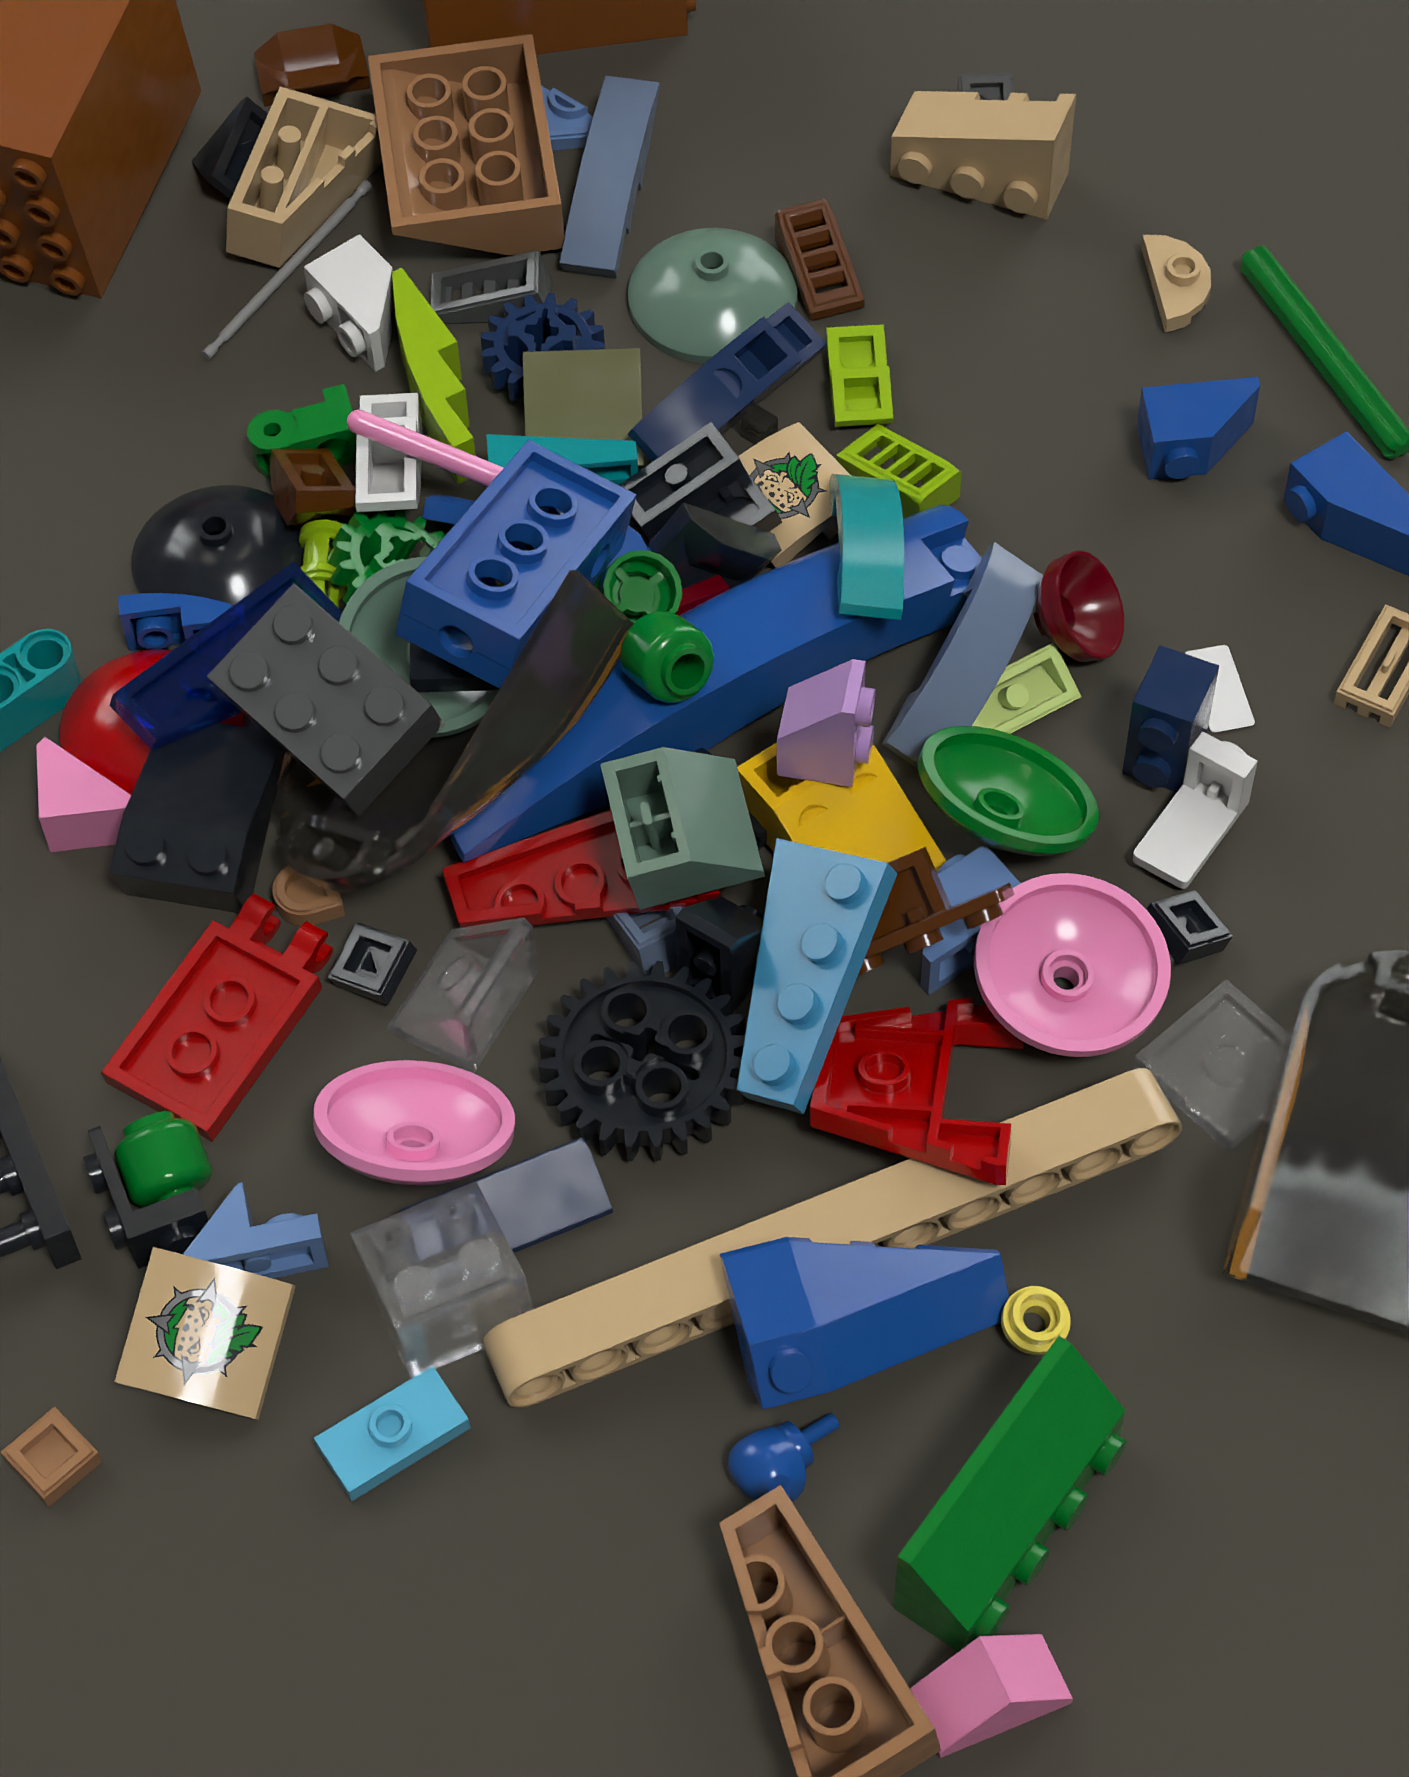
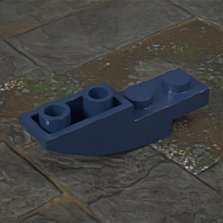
[627,302,827,462]

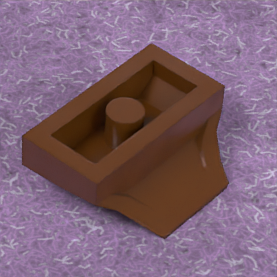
[254,23,371,107]
[270,448,370,525]

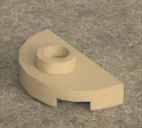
[1141,235,1211,333]

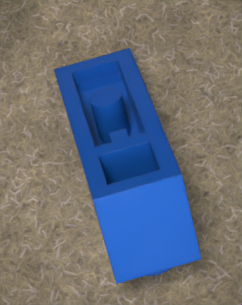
[1283,431,1409,576]

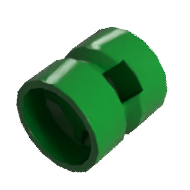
[586,550,682,631]

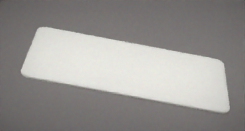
[1185,645,1255,733]

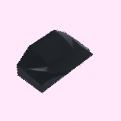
[648,502,782,589]

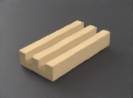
[1334,604,1409,728]

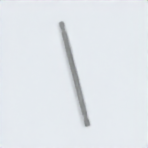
[201,180,372,360]

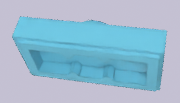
[313,1366,471,1502]

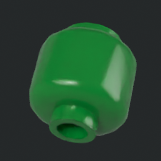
[620,611,715,703]
[114,1111,213,1208]

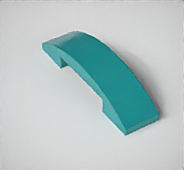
[829,474,904,620]

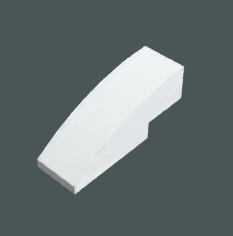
[356,393,422,512]

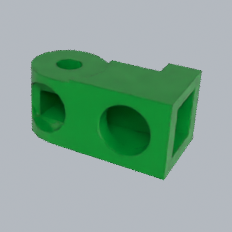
[247,384,357,478]

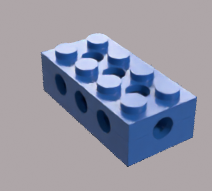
[396,439,637,692]

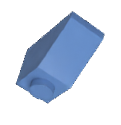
[920,844,1020,995]

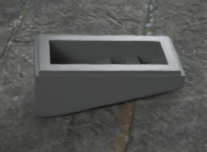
[431,250,552,323]

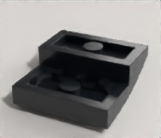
[619,422,782,542]

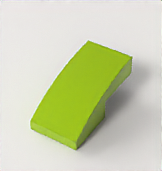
[826,324,893,427]

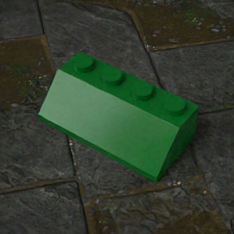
[893,1336,1127,1652]

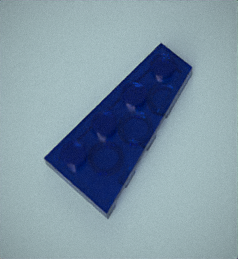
[109,561,342,750]

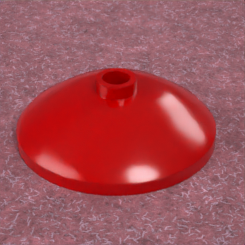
[59,649,245,795]

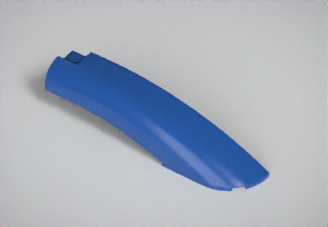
[446,504,982,863]

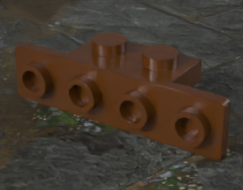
[858,847,1015,975]

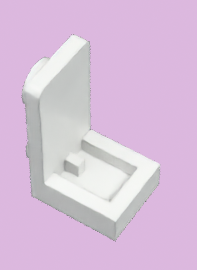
[1133,731,1258,889]

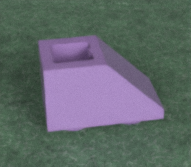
[777,659,876,787]

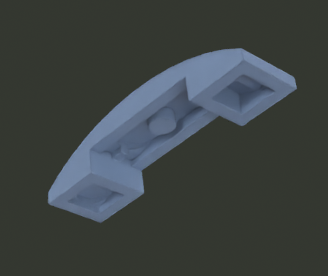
[882,542,1043,769]

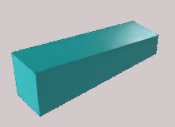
[486,434,638,484]

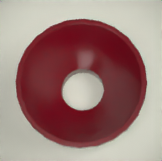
[1033,550,1124,662]

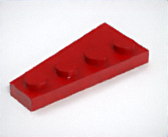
[442,810,721,933]

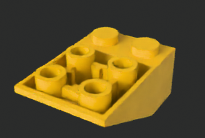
[737,743,946,872]

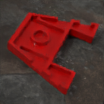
[810,997,1024,1186]

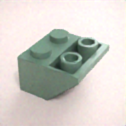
[600,747,765,910]

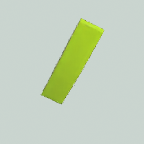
[392,267,476,484]

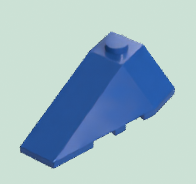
[720,1237,1009,1409]

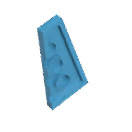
[737,838,898,1114]

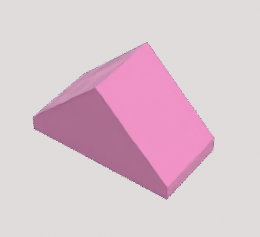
[36,737,131,852]
[910,1634,1073,1758]

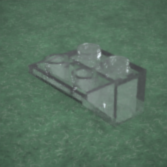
[350,1181,533,1378]

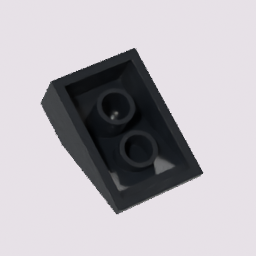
[109,715,286,913]

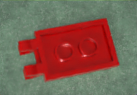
[101,893,334,1142]

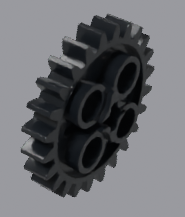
[538,961,745,1161]

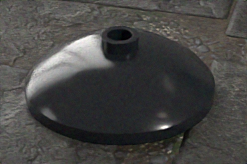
[132,485,304,629]

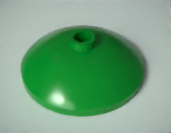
[918,726,1099,856]

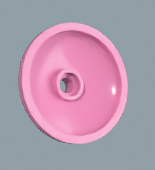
[974,873,1171,1057]
[313,1060,515,1186]

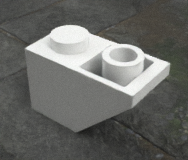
[304,234,396,372]

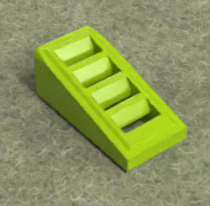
[836,424,962,518]

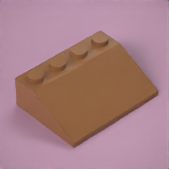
[368,34,565,256]

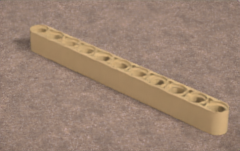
[482,1068,1183,1408]

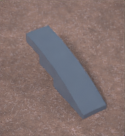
[560,76,661,278]

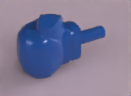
[727,1413,840,1502]

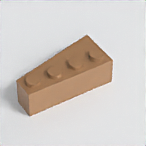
[719,1485,941,1777]

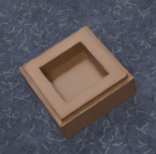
[0,1407,102,1508]

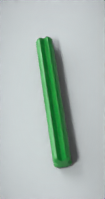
[1240,245,1409,460]

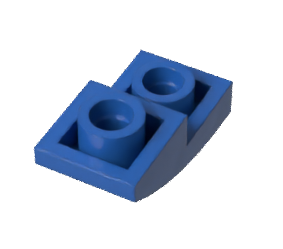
[118,593,247,661]

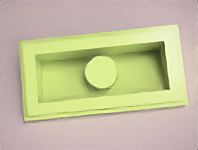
[972,643,1082,734]

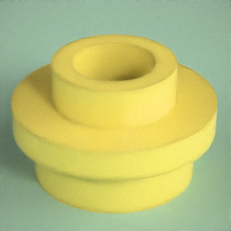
[1001,1286,1071,1355]

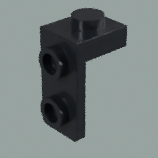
[83,1126,209,1269]

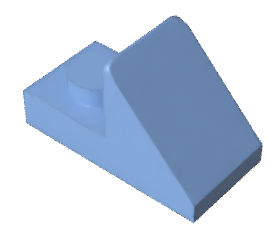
[184,1182,329,1279]

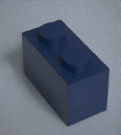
[1122,645,1219,792]

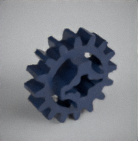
[480,293,605,402]

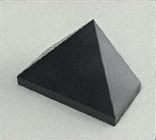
[192,97,268,200]

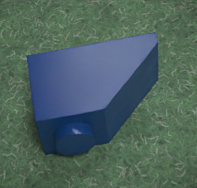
[1137,377,1260,480]

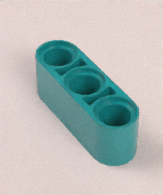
[0,629,82,752]

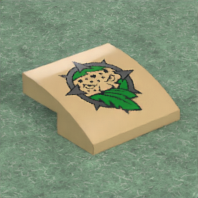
[738,422,850,568]
[114,1247,296,1420]

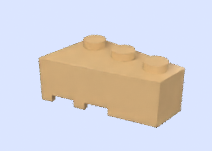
[226,86,383,268]
[890,91,1076,220]

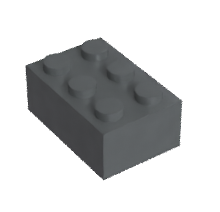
[207,583,445,816]

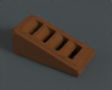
[775,199,865,321]

